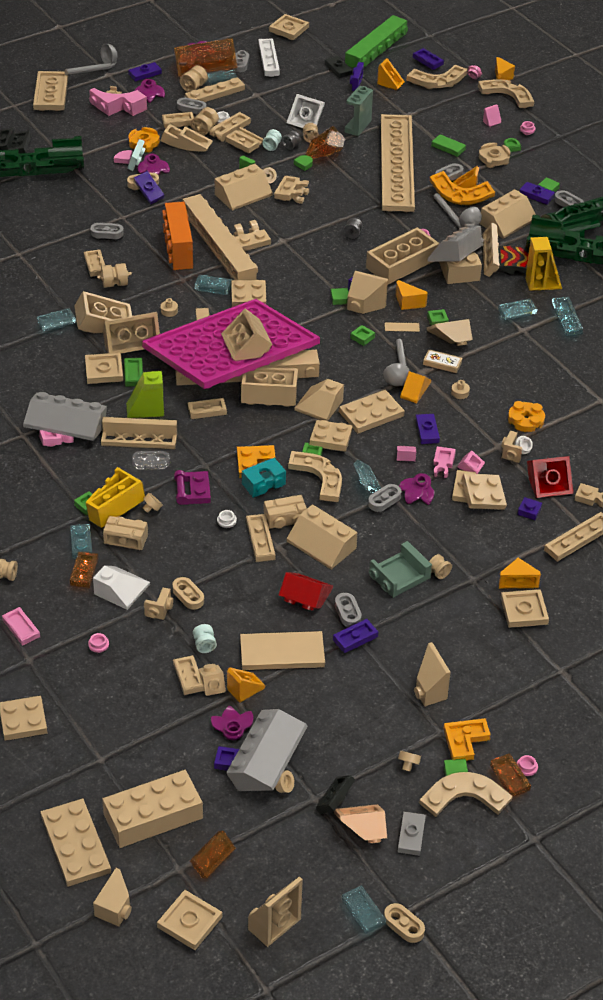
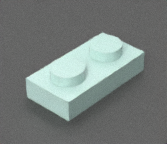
[127,139,146,171]

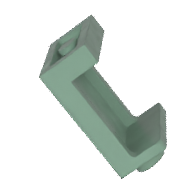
[345,86,373,136]
[369,541,432,598]

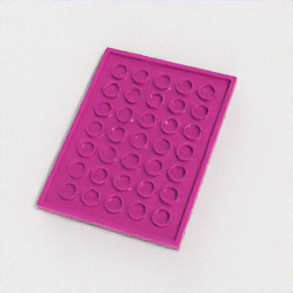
[142,299,320,389]

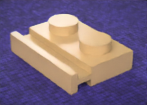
[226,127,264,153]

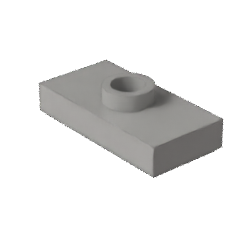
[398,812,426,856]

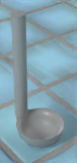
[65,44,117,75]
[434,193,482,228]
[383,339,409,387]

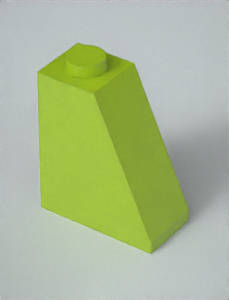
[126,371,164,418]

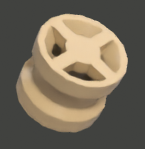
[303,123,319,143]
[429,554,452,579]
[0,559,18,581]

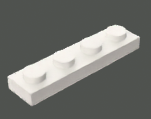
[258,39,280,77]

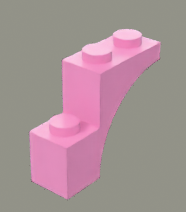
[89,88,147,116]

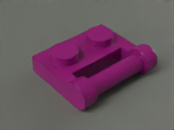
[174,470,211,505]

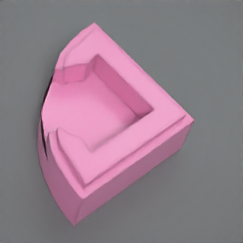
[114,150,132,164]

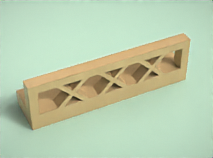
[101,417,177,449]

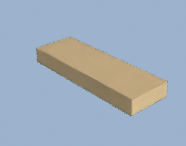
[246,514,275,562]

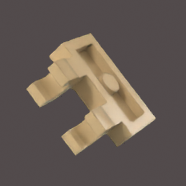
[274,176,309,204]
[234,220,271,251]

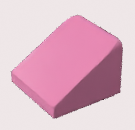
[483,104,501,127]
[397,446,416,462]
[457,450,485,474]

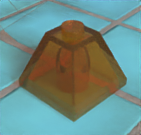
[305,126,345,159]

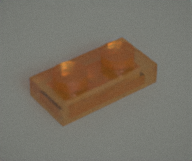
[70,552,98,588]
[490,753,531,797]
[190,831,236,878]

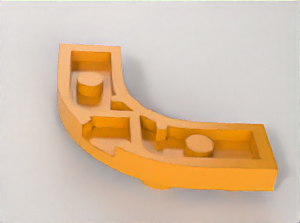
[430,171,495,205]

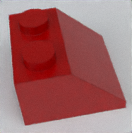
[279,572,333,611]

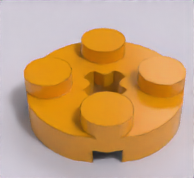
[128,127,160,153]
[508,401,545,432]

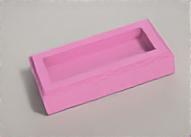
[2,607,40,646]

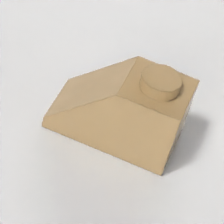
[93,868,132,926]

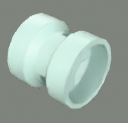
[262,129,282,151]
[193,624,217,653]

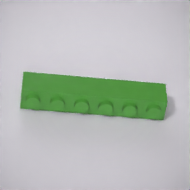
[345,15,408,69]

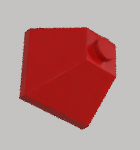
[527,456,573,498]

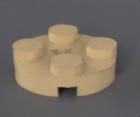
[479,143,510,168]

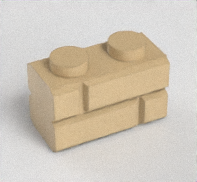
[264,495,307,529]
[103,516,148,550]

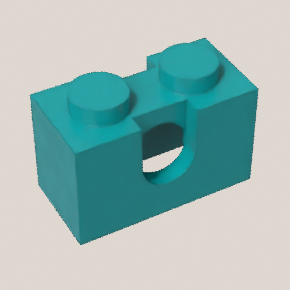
[242,457,286,498]

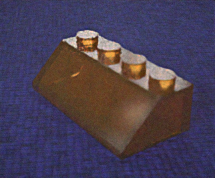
[174,38,237,77]

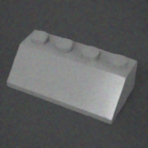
[428,223,482,262]
[23,392,107,441]
[226,709,308,791]

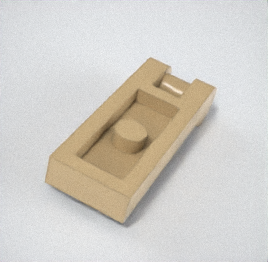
[209,112,251,142]

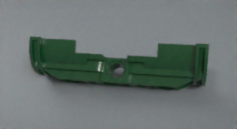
[0,136,84,177]
[541,197,603,238]
[526,215,603,265]

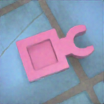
[39,430,74,447]
[434,447,456,478]

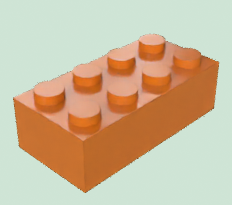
[162,202,193,270]

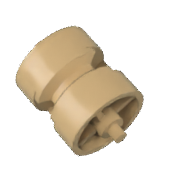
[180,65,208,92]
[191,107,219,136]
[97,263,132,288]

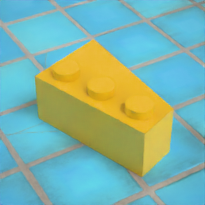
[526,237,562,291]
[86,467,145,528]

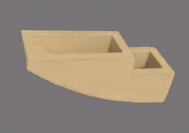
[160,124,212,152]

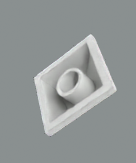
[286,94,325,128]
[93,565,150,610]

